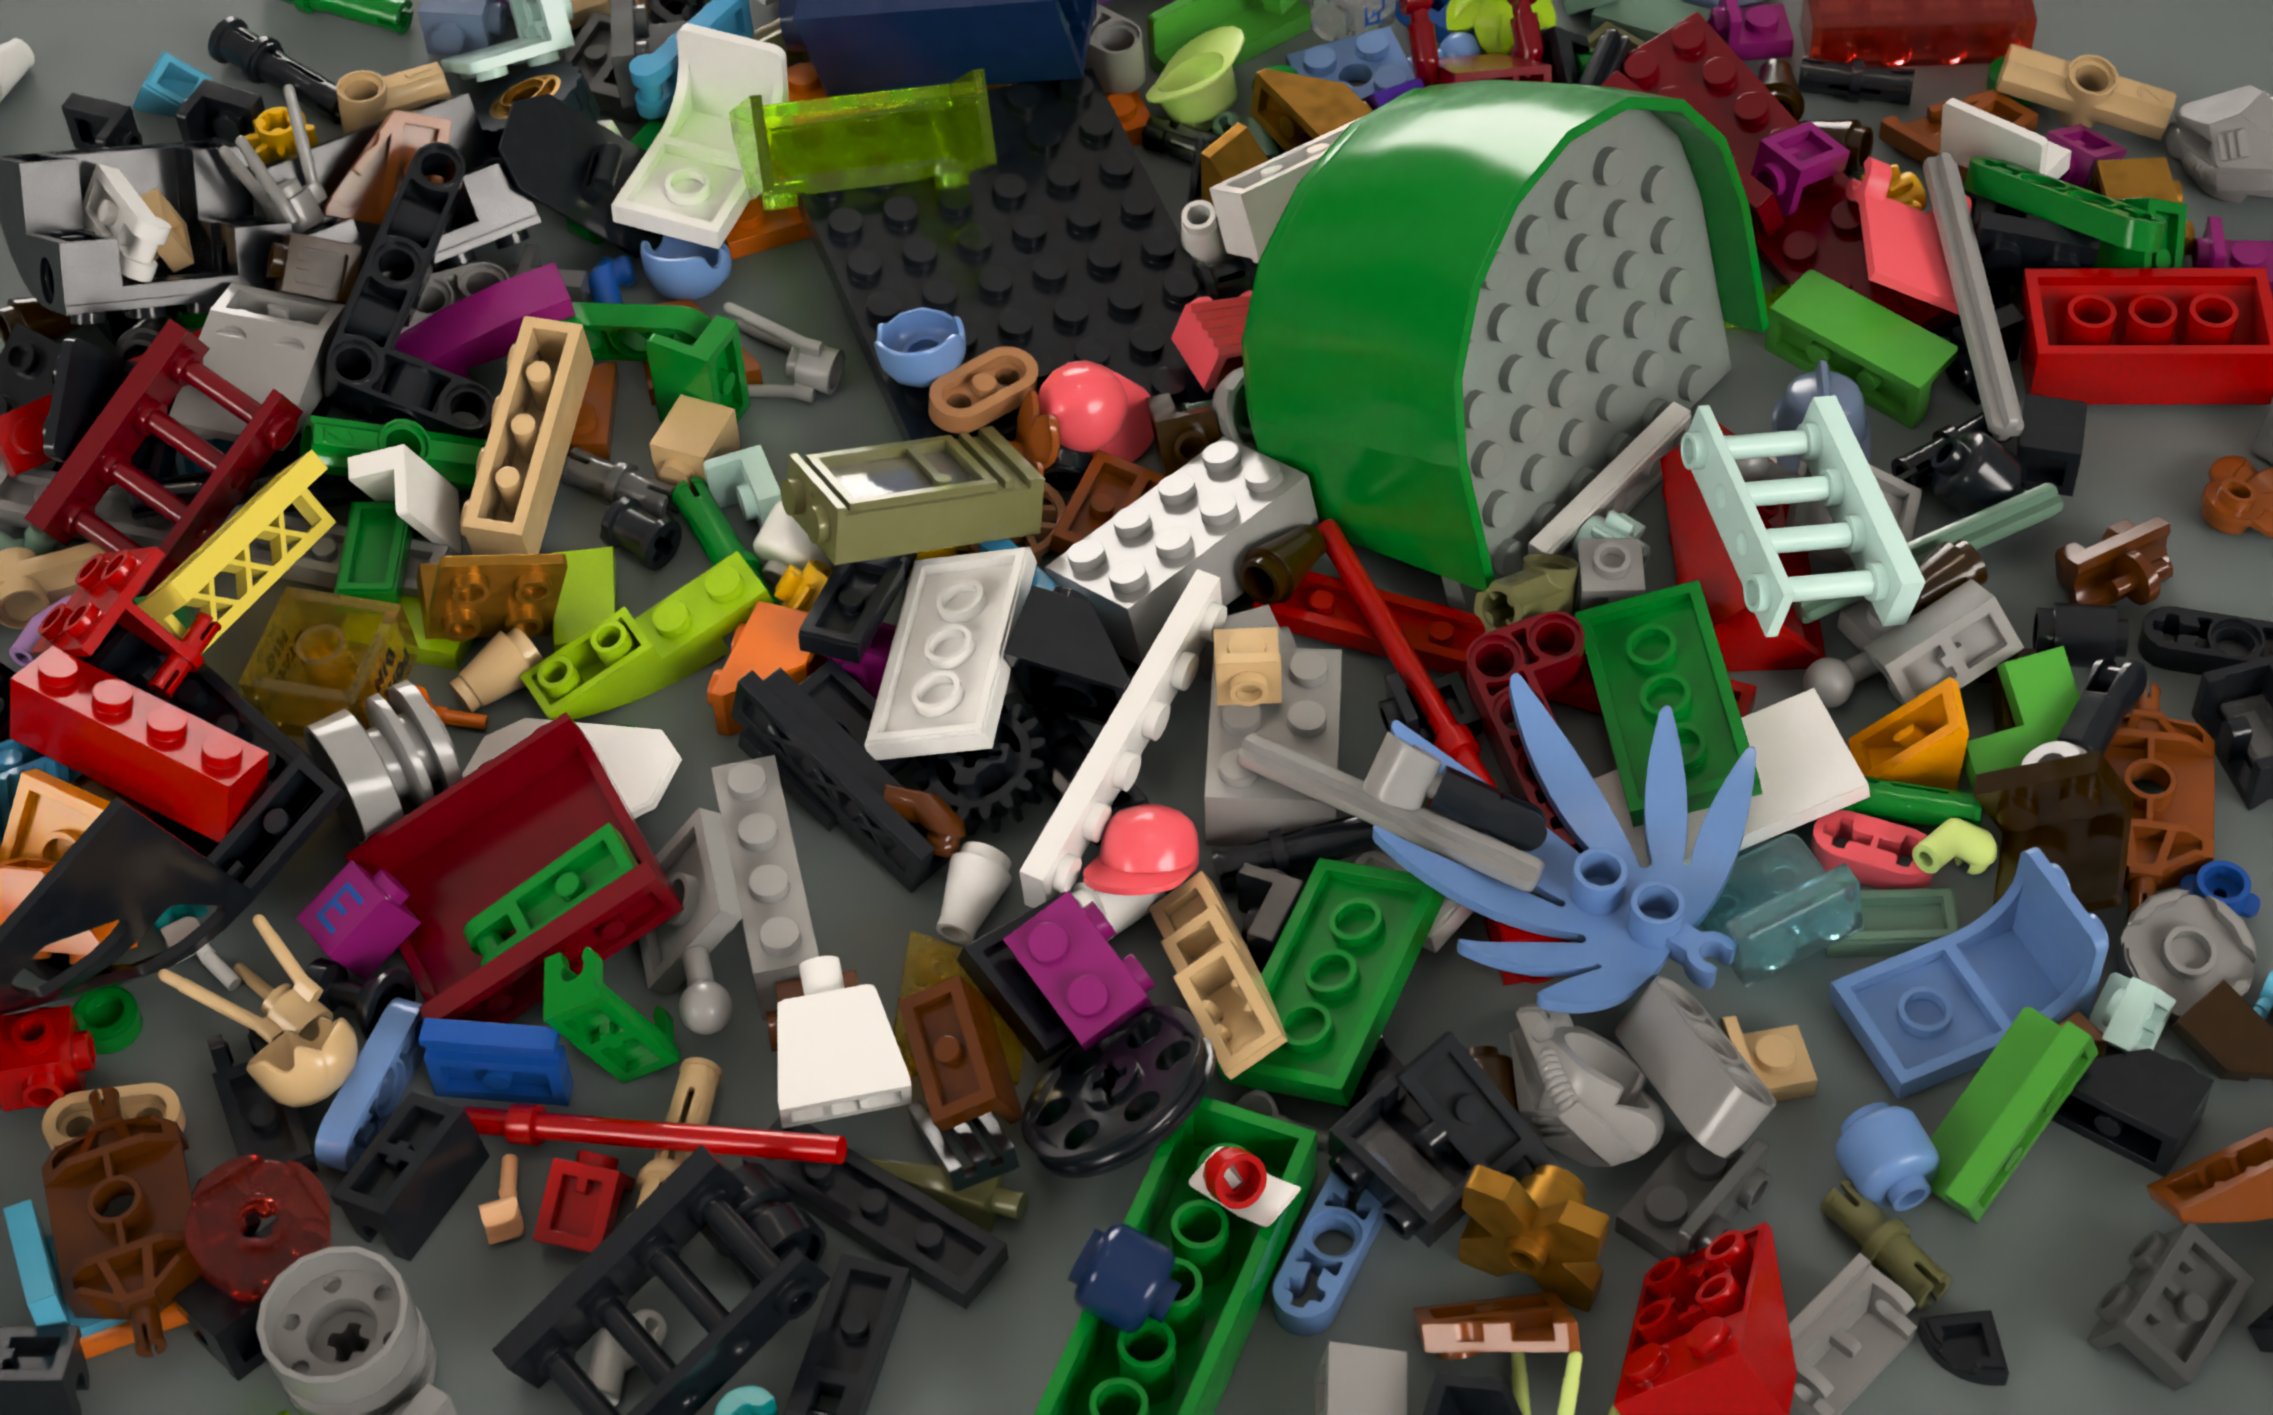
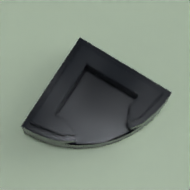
[1917,1310,2009,1386]

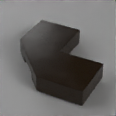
[2170,979,2273,1081]

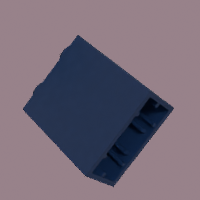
[779,0,1097,96]

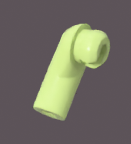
[1912,818,1997,875]

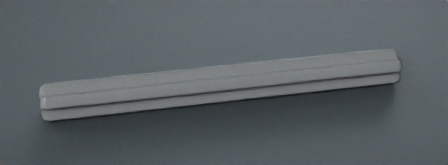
[1922,152,2024,441]

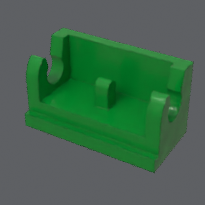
[543,947,680,1084]

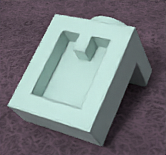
[703,444,782,529]
[2089,972,2177,1052]

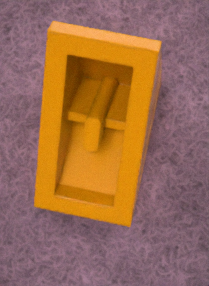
[1848,677,1969,790]

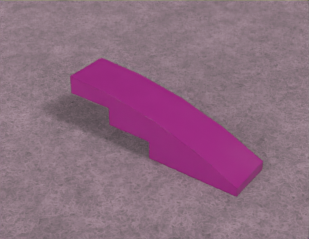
[342,262,575,419]

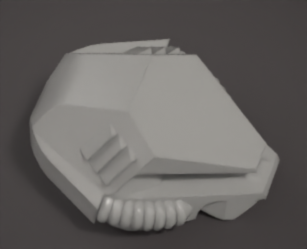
[2164,85,2273,203]
[1509,1003,1665,1167]

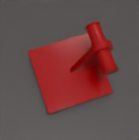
[30,546,222,700]

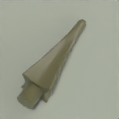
[863,1156,1028,1232]

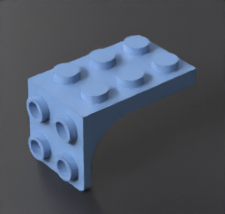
[1828,847,2109,1100]

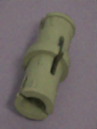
[1820,1179,1952,1310]

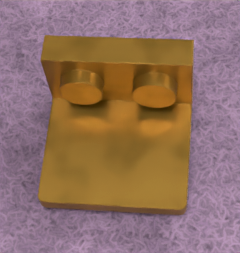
[416,553,568,641]

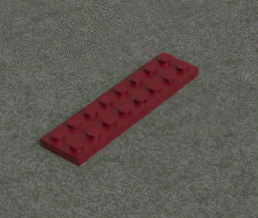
[1620,11,1959,332]

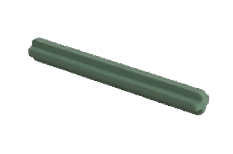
[1791,482,2064,624]

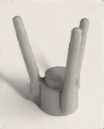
[219,84,328,233]
[723,302,845,403]

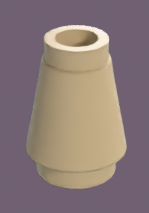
[449,626,544,713]

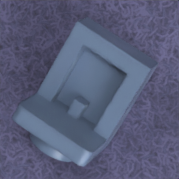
[418,0,507,55]

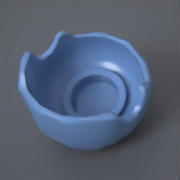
[640,235,732,301]
[874,307,966,388]

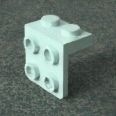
[440,0,575,82]

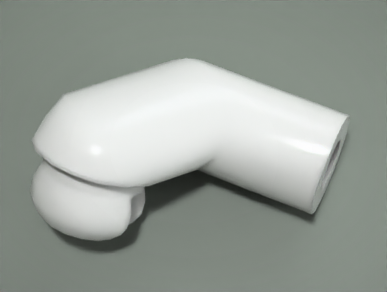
[588,1308,667,1406]

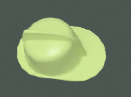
[1145,26,1245,132]

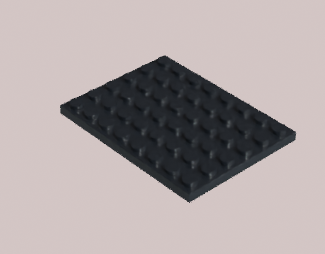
[771,68,1215,441]

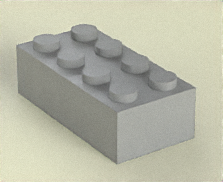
[1045,436,1319,666]

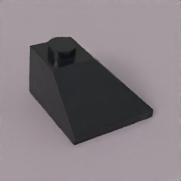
[1004,585,1130,726]

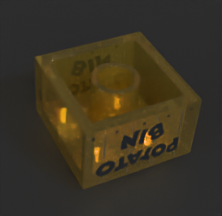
[238,586,420,738]

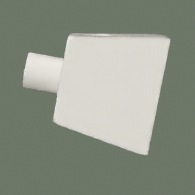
[777,956,912,1129]

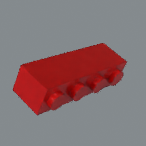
[10,646,269,843]

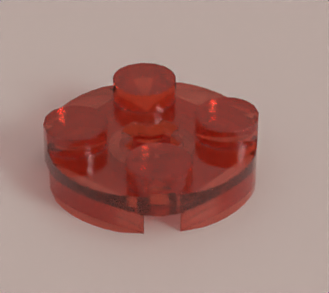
[185,1155,332,1302]

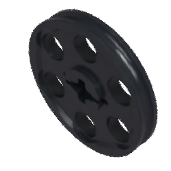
[1021,1005,1216,1178]

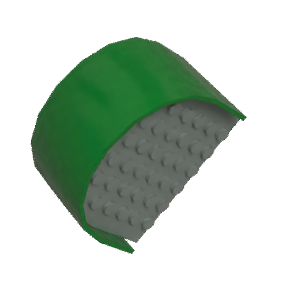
[1241,80,1770,613]

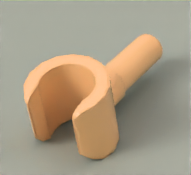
[478,1154,525,1245]

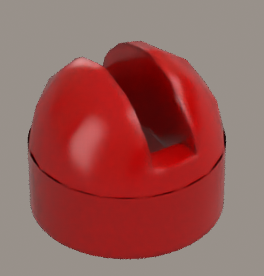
[1203,1147,1267,1209]

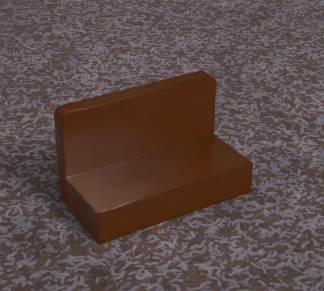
[897,975,1023,1132]

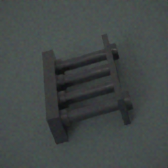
[492,1144,831,1415]

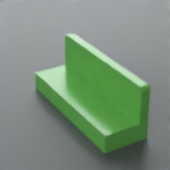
[1147,0,1313,75]
[1764,270,1958,430]
[1930,1006,2099,1224]

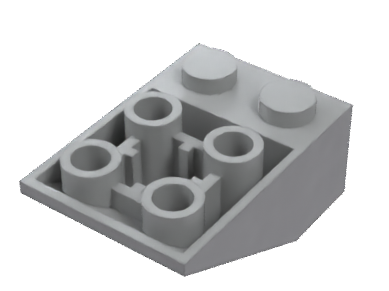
[169,283,345,451]

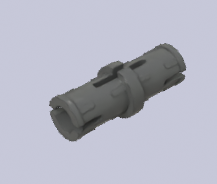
[561,447,679,519]

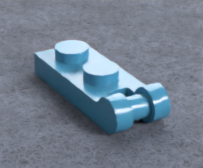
[629,0,754,119]

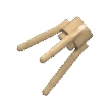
[158,914,333,1044]

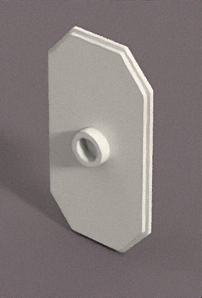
[462,718,682,819]

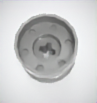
[303,679,463,845]
[256,1246,438,1415]

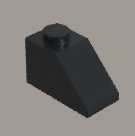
[2051,1048,2214,1177]

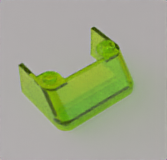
[729,68,997,211]

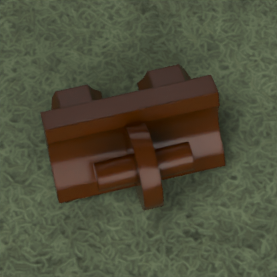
[2055,516,2173,606]

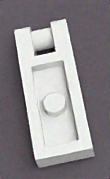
[82,163,172,283]

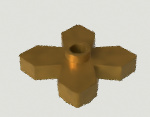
[1458,1165,1610,1312]

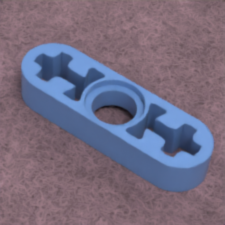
[314,997,426,1173]
[1273,1153,1393,1336]

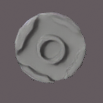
[2117,889,2257,1021]

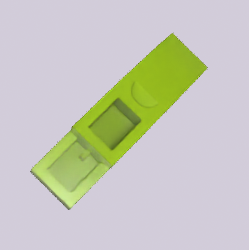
[520,551,774,720]

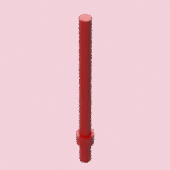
[1316,519,1497,788]
[464,1103,847,1164]

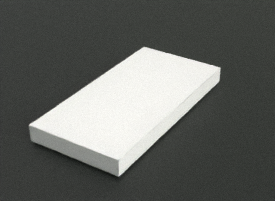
[864,547,1037,761]
[1594,688,1870,868]

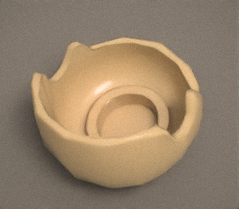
[246,1017,358,1108]

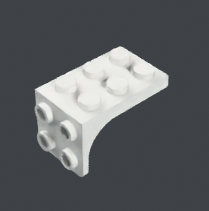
[611,23,791,249]

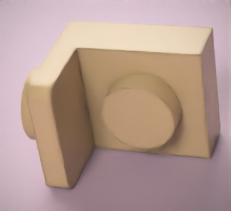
[1213,627,1282,706]
[1720,1015,1818,1102]

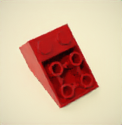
[1614,1221,1797,1415]

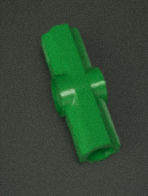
[300,415,487,493]

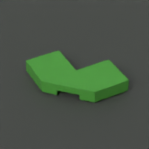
[1963,646,2080,792]

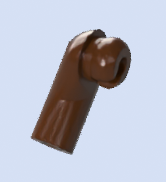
[883,784,966,858]

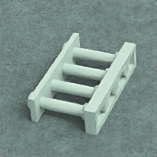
[1680,395,1926,638]

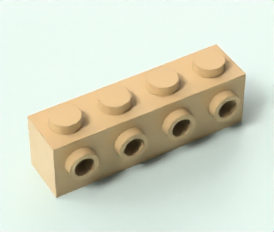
[460,316,594,555]

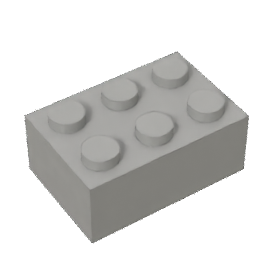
[1204,648,1342,846]

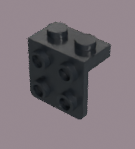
[1972,195,2100,287]
[42,338,177,479]

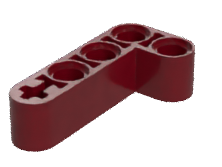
[1466,611,1585,854]

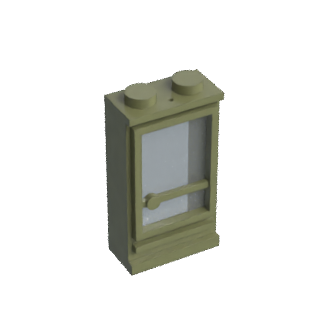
[781,426,1045,565]

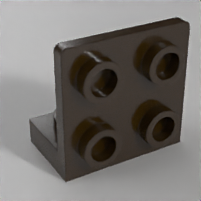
[1973,750,2134,912]

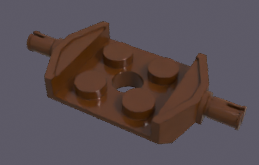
[41,1087,213,1357]

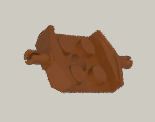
[2103,682,2215,918]

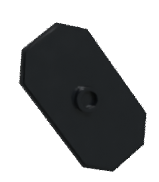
[498,93,663,258]

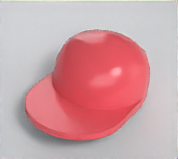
[1038,360,1154,462]
[1083,804,1199,895]

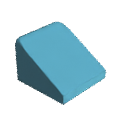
[132,50,213,117]

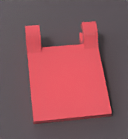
[1846,156,1972,315]

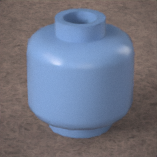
[1834,1102,1941,1211]

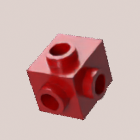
[0,1005,96,1112]

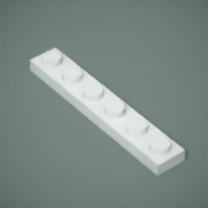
[1019,569,1227,908]

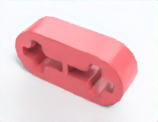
[1810,809,1934,889]

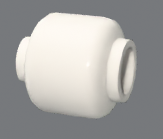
[753,501,833,585]

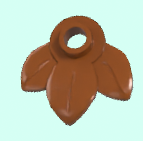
[1007,390,1060,492]
[2201,455,2273,539]

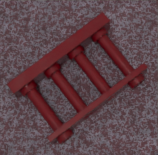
[24,318,303,597]

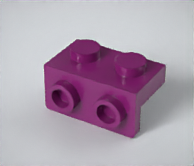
[1003,891,1156,1051]

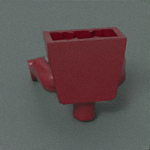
[1398,0,1552,87]

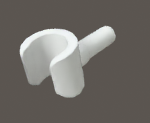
[160,916,242,991]

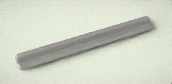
[1237,733,1544,892]

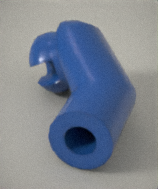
[588,255,636,304]

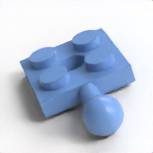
[1286,26,1483,99]

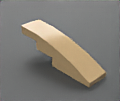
[1148,871,1288,1080]

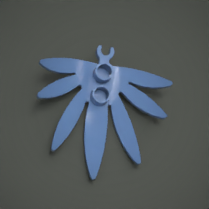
[1372,673,1756,1014]

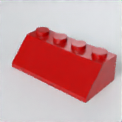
[2021,268,2273,405]
[1660,422,1826,672]

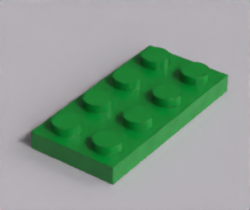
[1575,580,1763,827]
[1216,858,1446,1107]

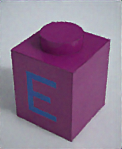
[296,860,421,981]

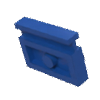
[418,1018,574,1106]

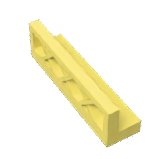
[137,449,336,653]

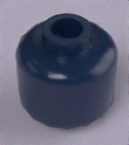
[1067,1223,1182,1333]

